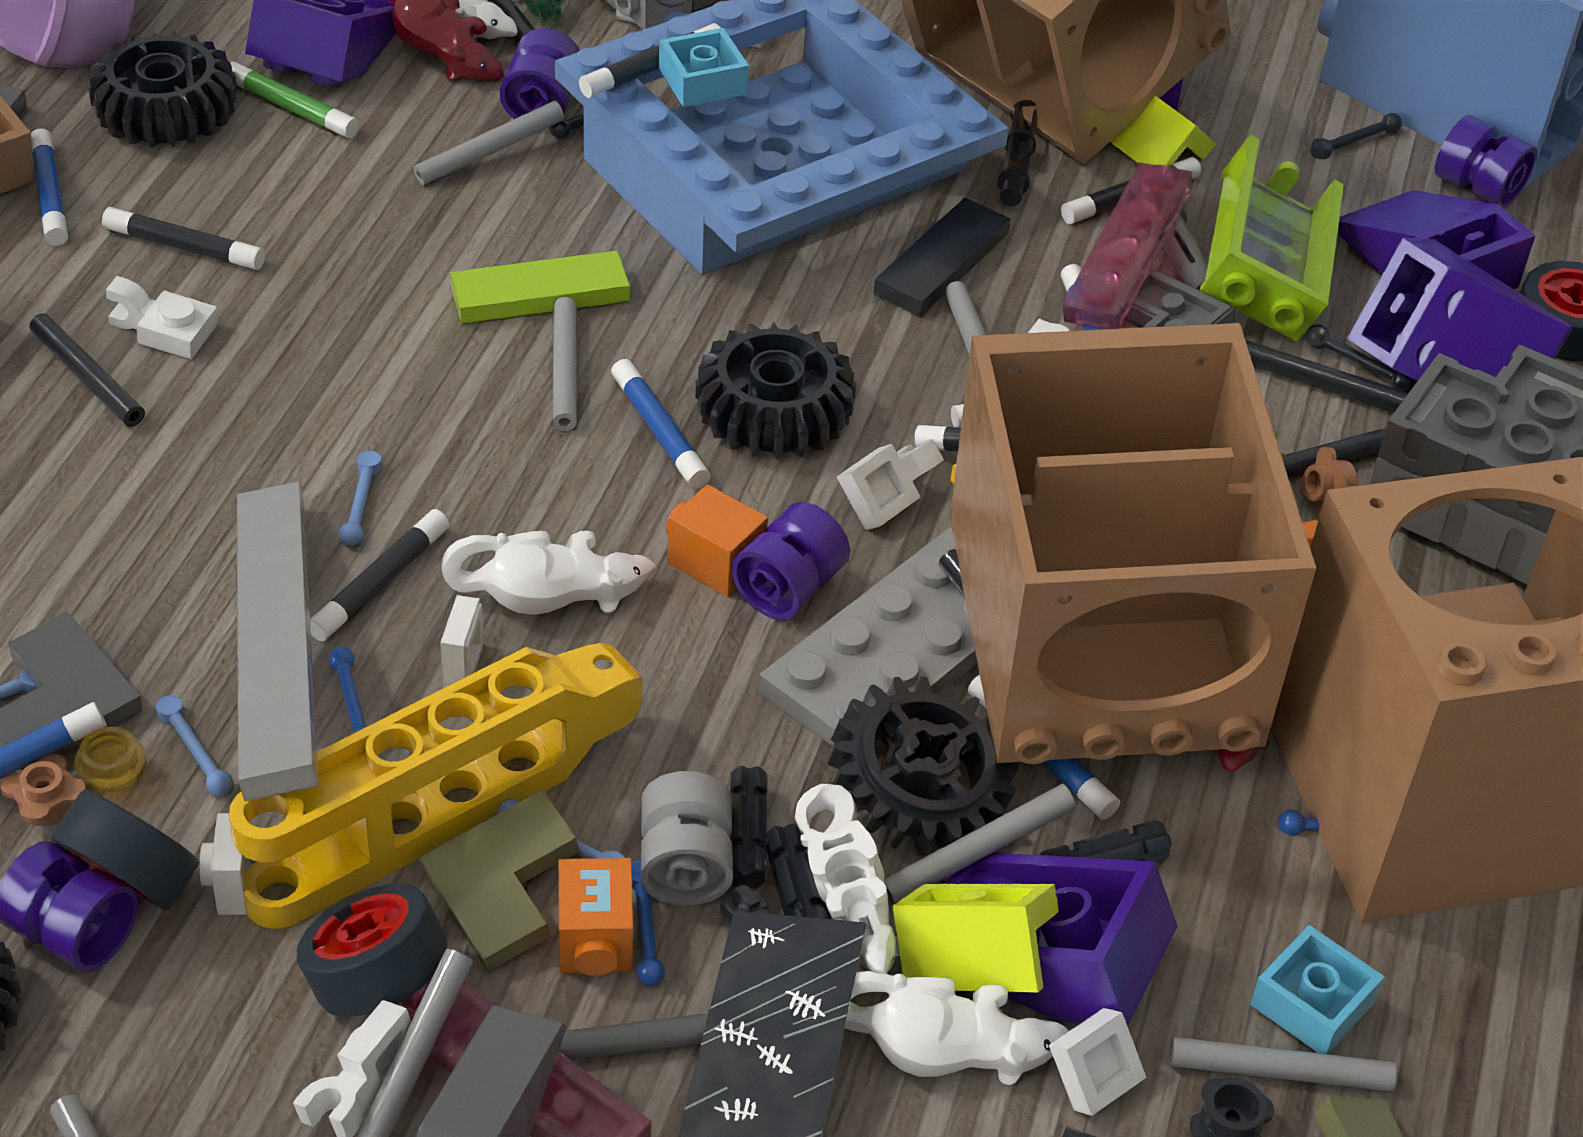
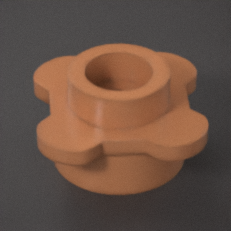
[1301,447,1358,519]
[1,754,86,826]

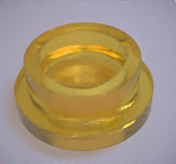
[74,727,147,792]

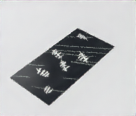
[678,911,866,1137]

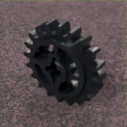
[827,676,1018,855]

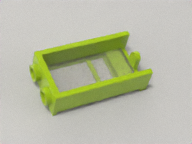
[1200,134,1344,342]

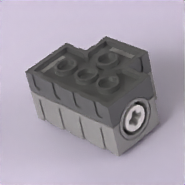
[1370,344,1583,584]

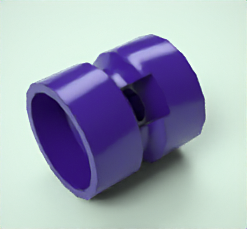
[500,28,580,119]
[1435,115,1537,209]
[731,502,851,620]
[0,841,139,972]

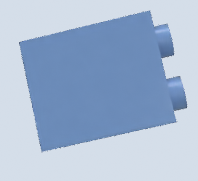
[1317,0,1583,190]

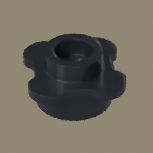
[1189,1078,1275,1137]

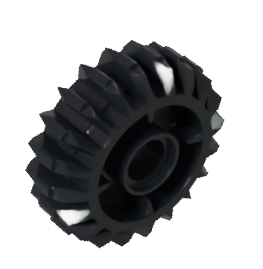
[88,31,237,148]
[695,321,856,460]

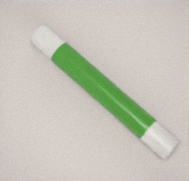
[230,61,359,138]

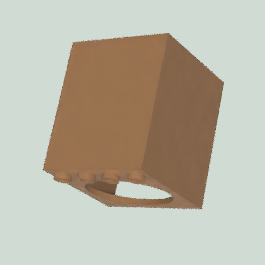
[901,0,1231,164]
[950,323,1316,764]
[1270,457,1583,923]

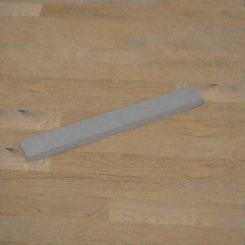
[237,481,318,801]

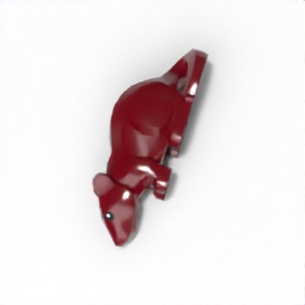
[387,0,505,82]

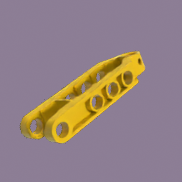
[229,643,643,929]

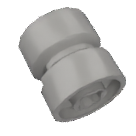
[641,771,733,906]

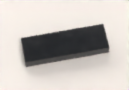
[873,197,1011,317]

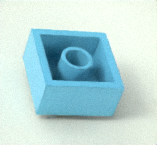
[659,28,749,107]
[1250,925,1385,1054]

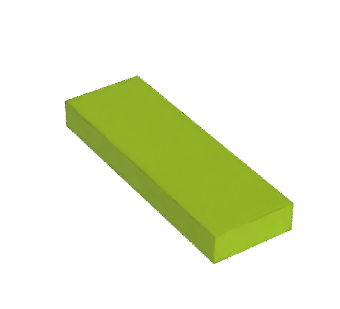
[450,250,630,324]

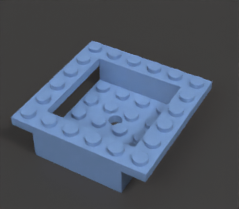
[555,0,1009,275]

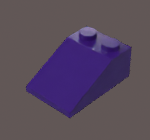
[245,0,396,87]
[946,853,1178,1026]

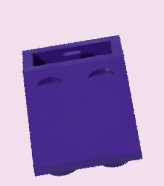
[1338,190,1536,289]
[1347,238,1573,381]

